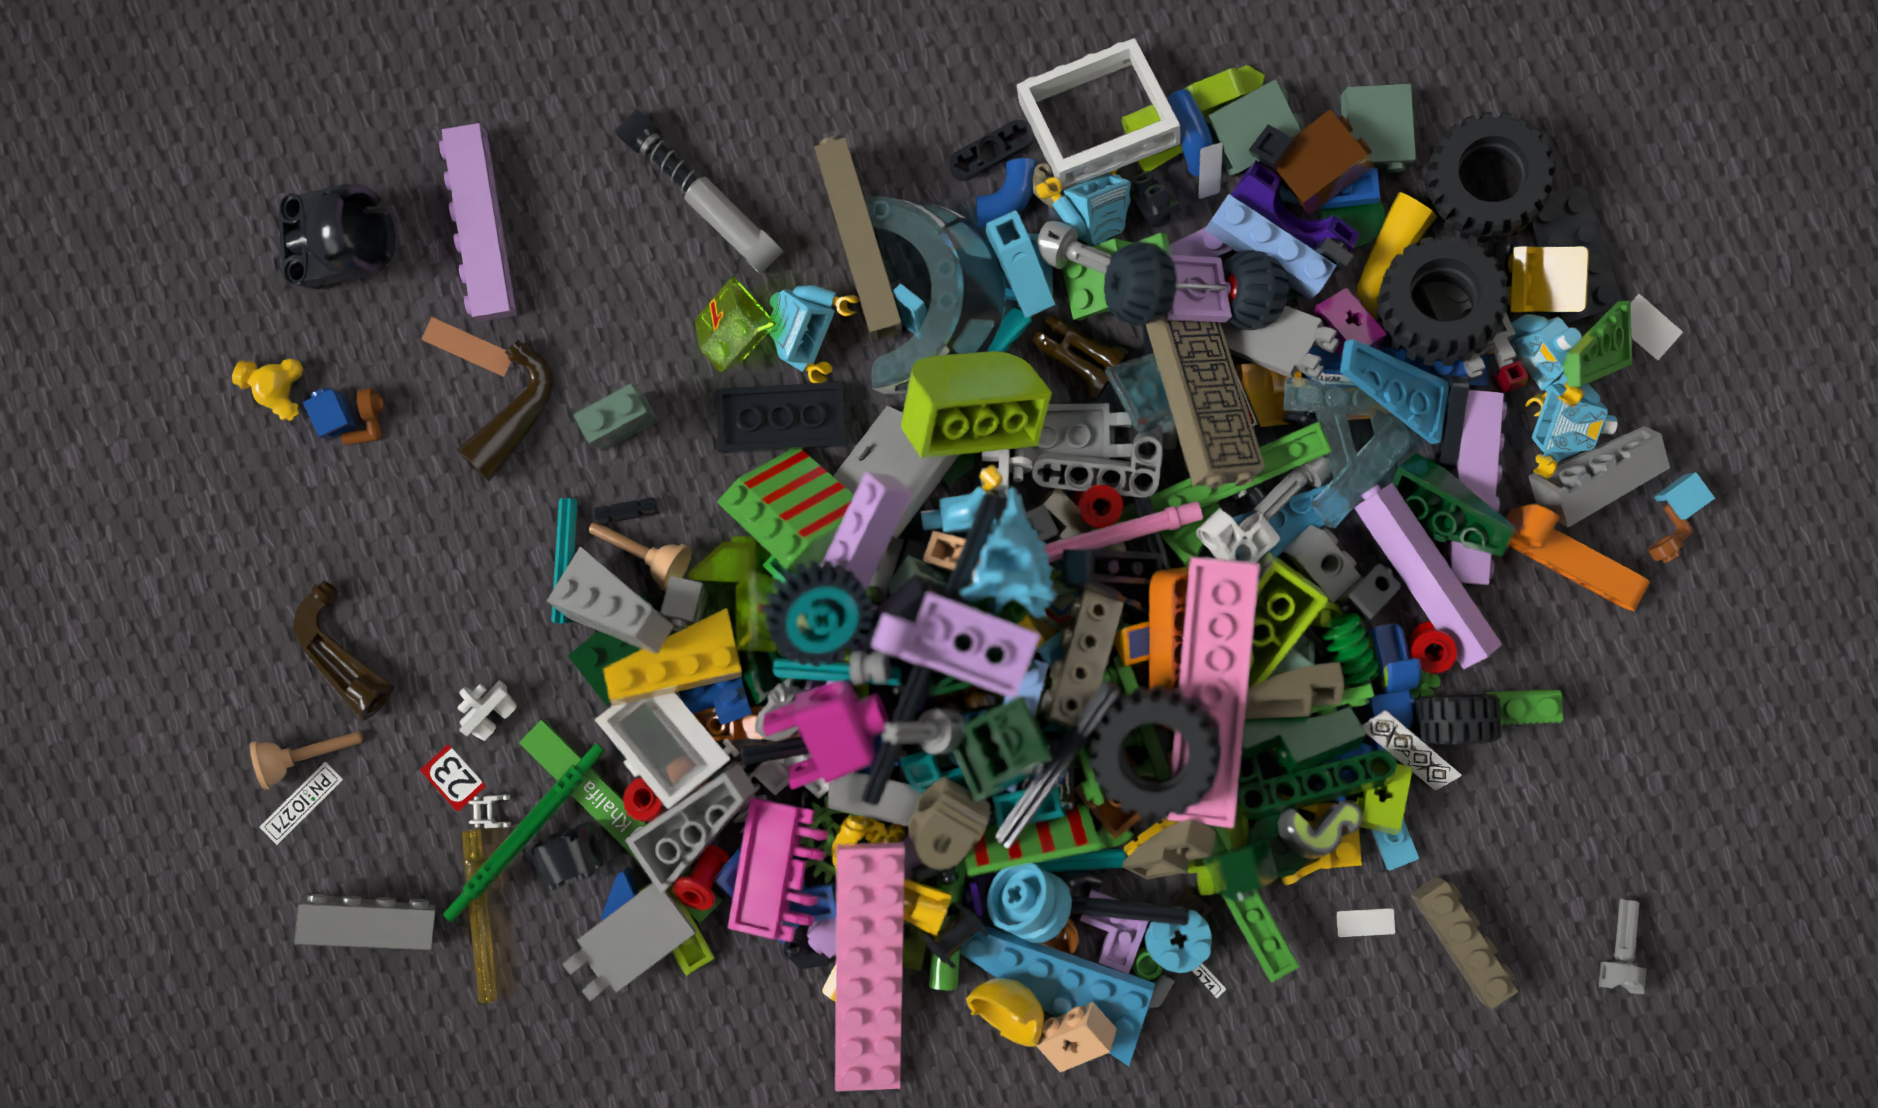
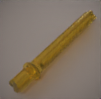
[461,829,497,1004]

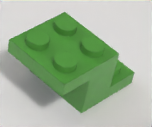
[1062,233,1171,321]

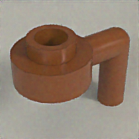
[341,388,384,446]
[1647,503,1693,563]

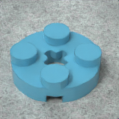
[1145,906,1212,973]

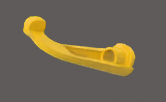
[1356,192,1437,337]
[832,815,953,936]

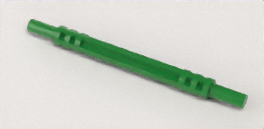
[443,742,606,923]

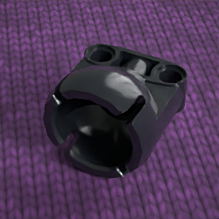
[279,184,396,290]

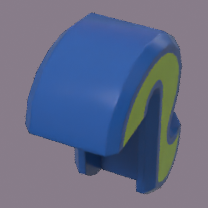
[1367,623,1421,693]

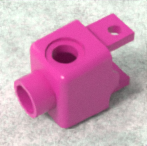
[762,680,889,789]

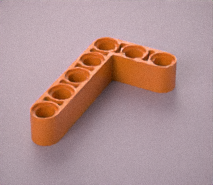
[1505,504,1650,611]
[1149,567,1190,732]

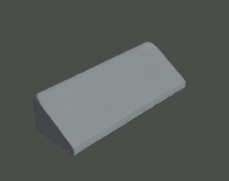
[828,772,923,826]

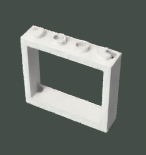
[1017,38,1180,191]

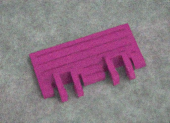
[728,798,829,942]

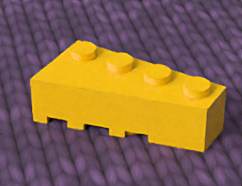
[604,608,741,706]

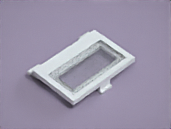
[595,692,740,810]

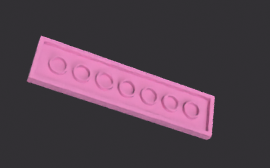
[1167,557,1259,828]
[835,843,904,1091]

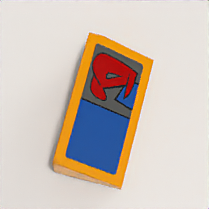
[1113,622,1149,667]

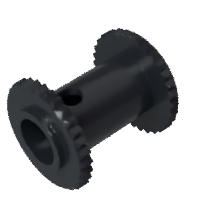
[922,901,988,969]

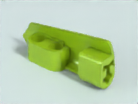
[1122,65,1265,172]

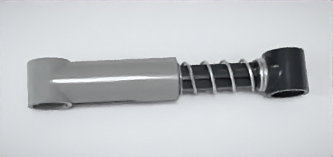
[615,109,783,275]

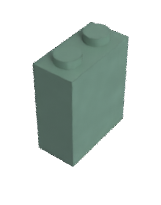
[1204,79,1303,176]
[1340,84,1416,173]
[573,383,659,451]

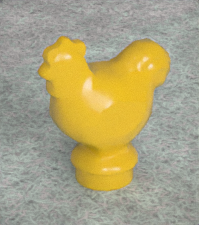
[232,359,304,421]

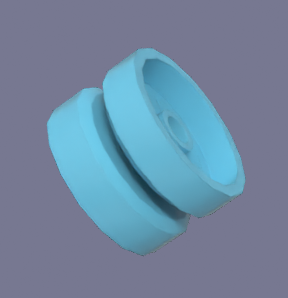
[987,863,1072,943]

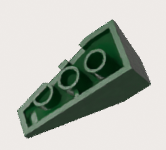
[1392,453,1516,556]

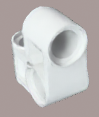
[1196,508,1280,563]

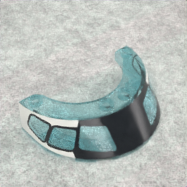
[866,196,1006,395]

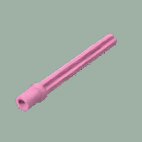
[1044,501,1202,563]

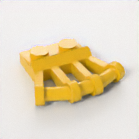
[1276,792,1362,885]

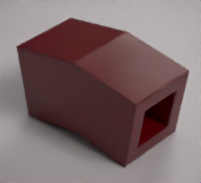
[1494,361,1529,394]

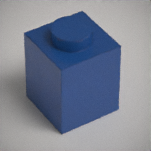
[303,388,358,440]

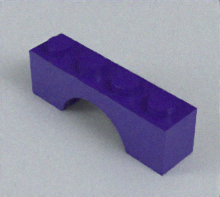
[1231,160,1359,253]

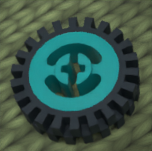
[764,560,873,667]

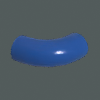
[1166,90,1214,177]
[976,158,1038,228]

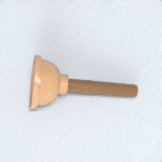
[589,522,691,592]
[250,731,363,791]

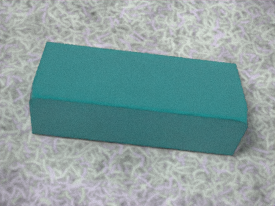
[973,308,1032,353]
[992,783,1064,829]

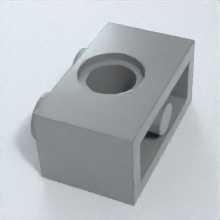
[1283,525,1361,603]
[660,576,708,632]

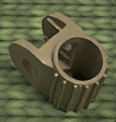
[908,777,991,869]

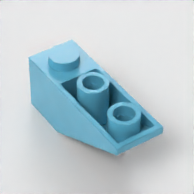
[985,210,1055,318]

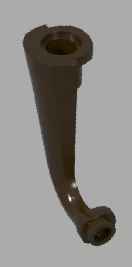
[456,339,553,482]
[294,581,394,721]

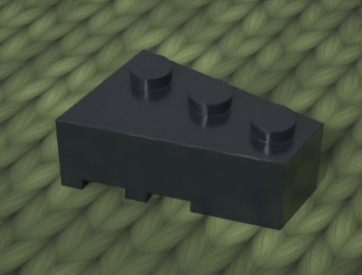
[1062,549,1163,618]

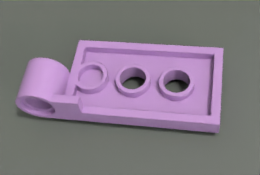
[871,592,1039,698]

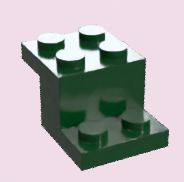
[953,696,1053,802]

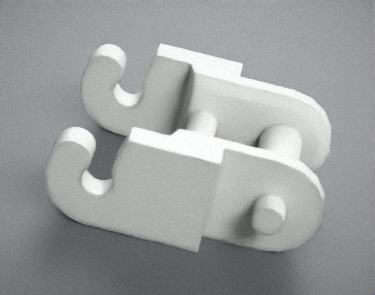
[469,795,511,828]

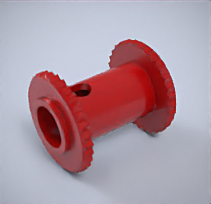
[1072,484,1123,529]
[1408,620,1458,674]
[623,777,684,823]
[672,844,730,910]

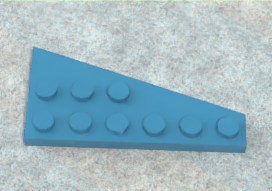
[960,925,1155,1066]

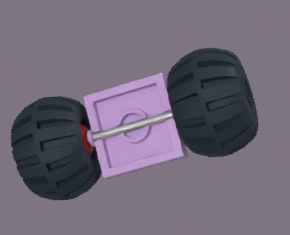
[1104,242,1289,331]

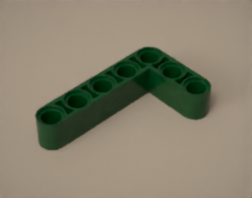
[1236,750,1397,820]

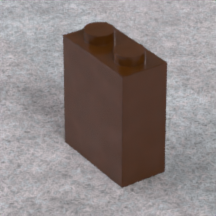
[1272,109,1373,215]

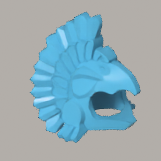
[961,488,1056,618]

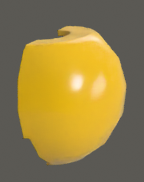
[966,978,1044,1047]

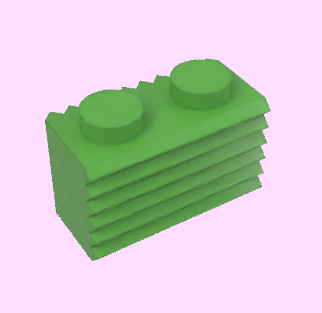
[1486,689,1563,726]

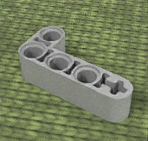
[1032,431,1162,497]

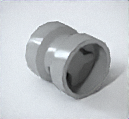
[850,650,890,684]

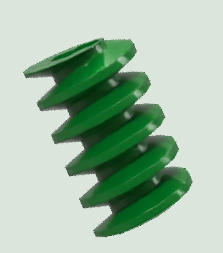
[1322,613,1379,686]

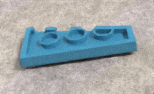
[1340,339,1449,444]
[1232,484,1346,561]

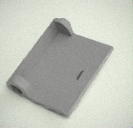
[833,406,960,541]

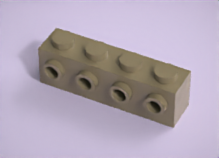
[1041,590,1123,728]
[1410,877,1518,1010]

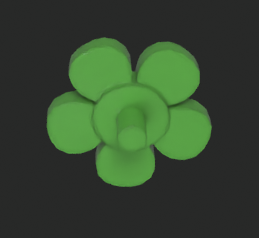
[1409,670,1440,699]

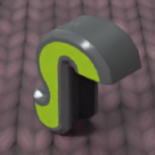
[1278,801,1362,859]

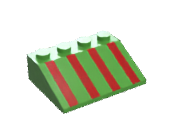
[717,449,854,575]
[965,796,1100,876]

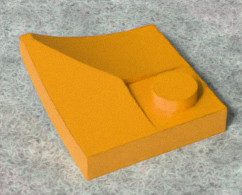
[1236,363,1302,427]

